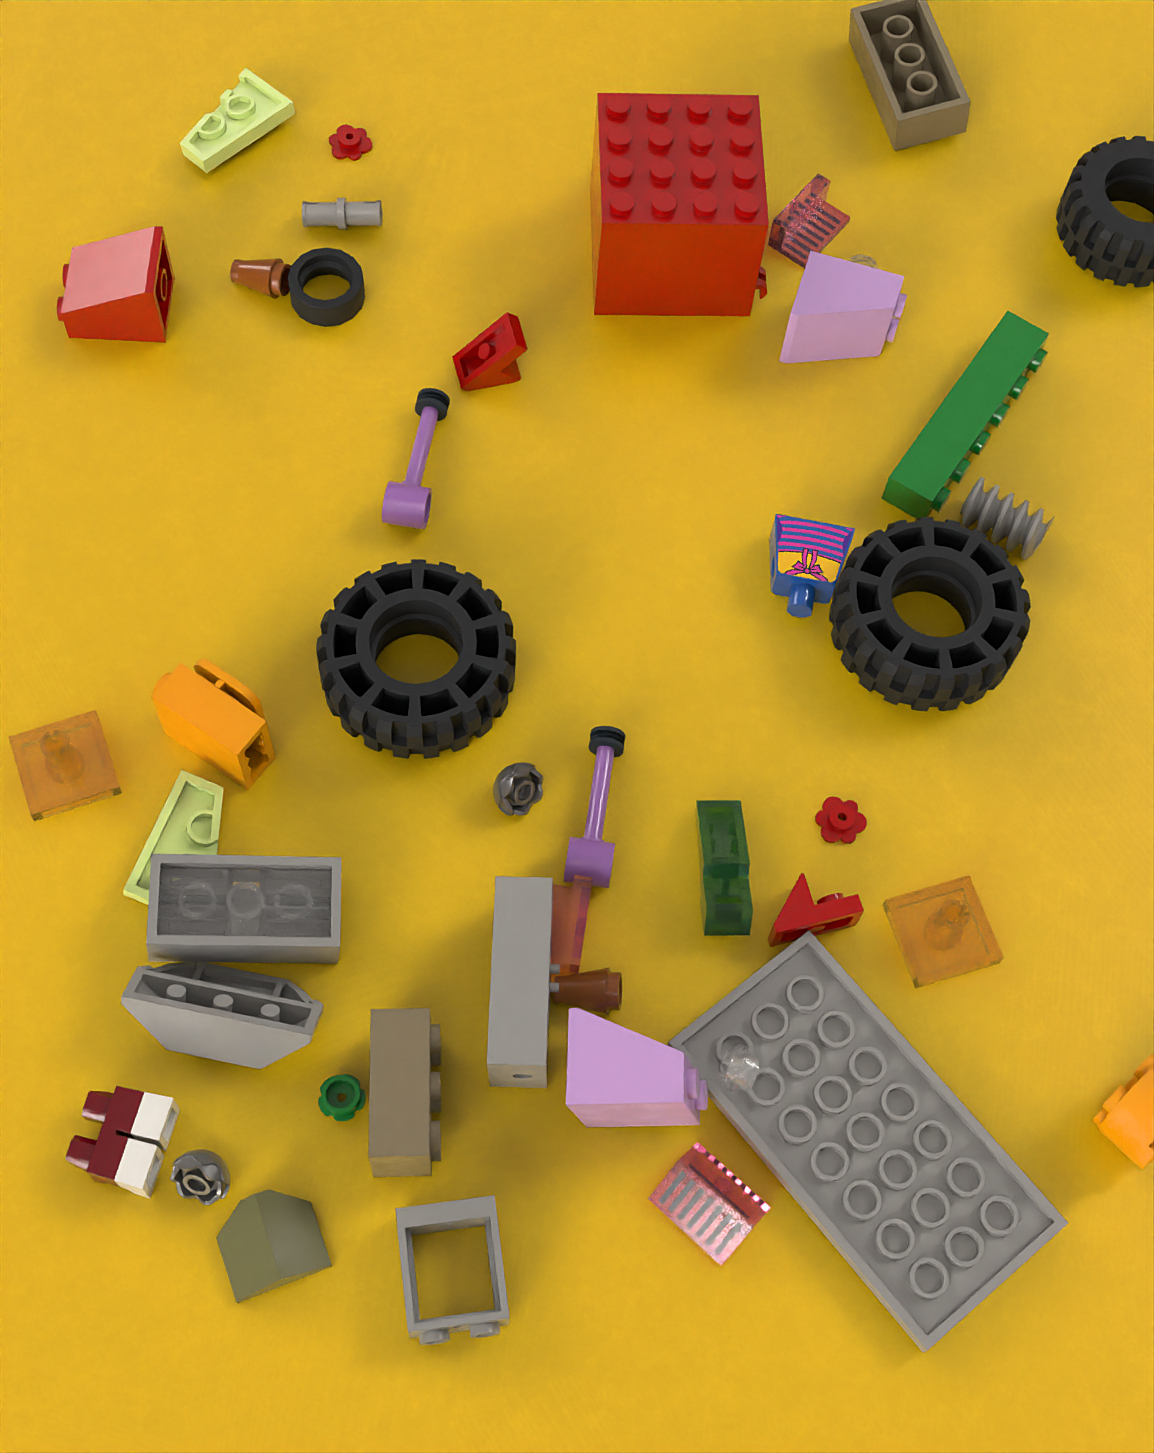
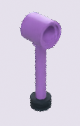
[382,388,450,530]
[563,726,626,888]

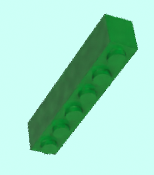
[881,311,1049,518]

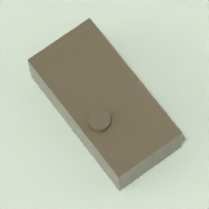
[849,0,971,151]

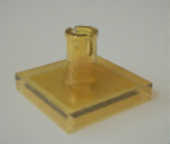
[9,710,122,822]
[882,875,1004,989]

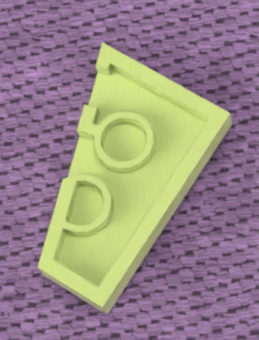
[180,68,295,173]
[123,770,224,905]

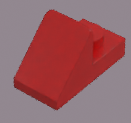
[452,312,528,391]
[767,873,864,947]

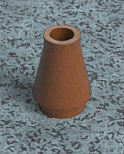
[230,258,291,299]
[553,968,622,1014]

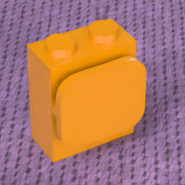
[151,658,275,791]

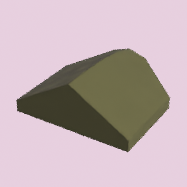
[216,1190,332,1303]

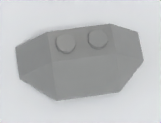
[121,962,323,1069]

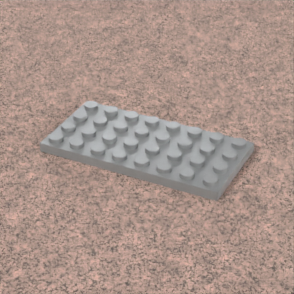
[667,930,1068,1353]

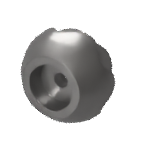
[493,762,543,816]
[170,1149,230,1205]

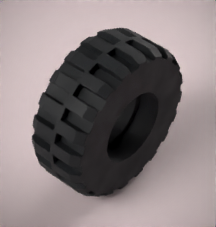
[829,517,1031,711]
[316,559,516,759]

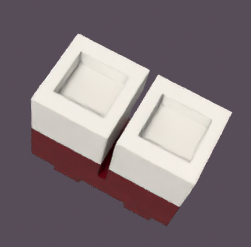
[66,1086,180,1198]

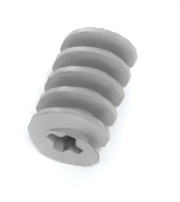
[960,477,1055,560]

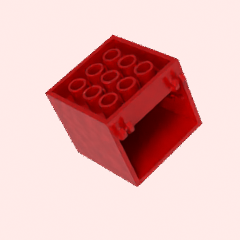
[590,93,769,316]

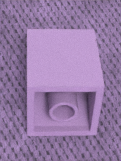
[779,251,907,363]
[566,1008,708,1127]

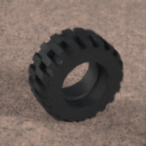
[1056,136,1154,287]

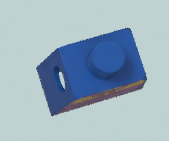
[769,514,855,618]

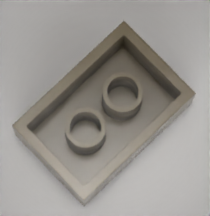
[368,1008,441,1177]

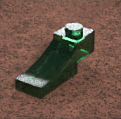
[695,800,753,936]

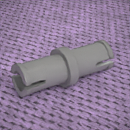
[302,198,383,230]

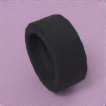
[288,247,365,327]

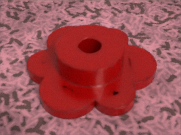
[329,124,372,161]
[815,796,867,844]

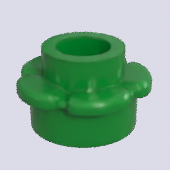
[318,1074,366,1122]

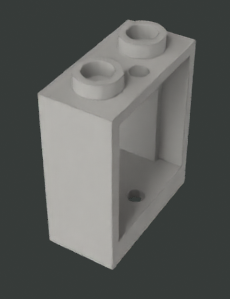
[395,1195,510,1345]

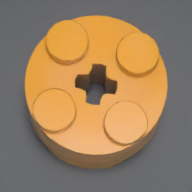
[1092,1053,1154,1170]

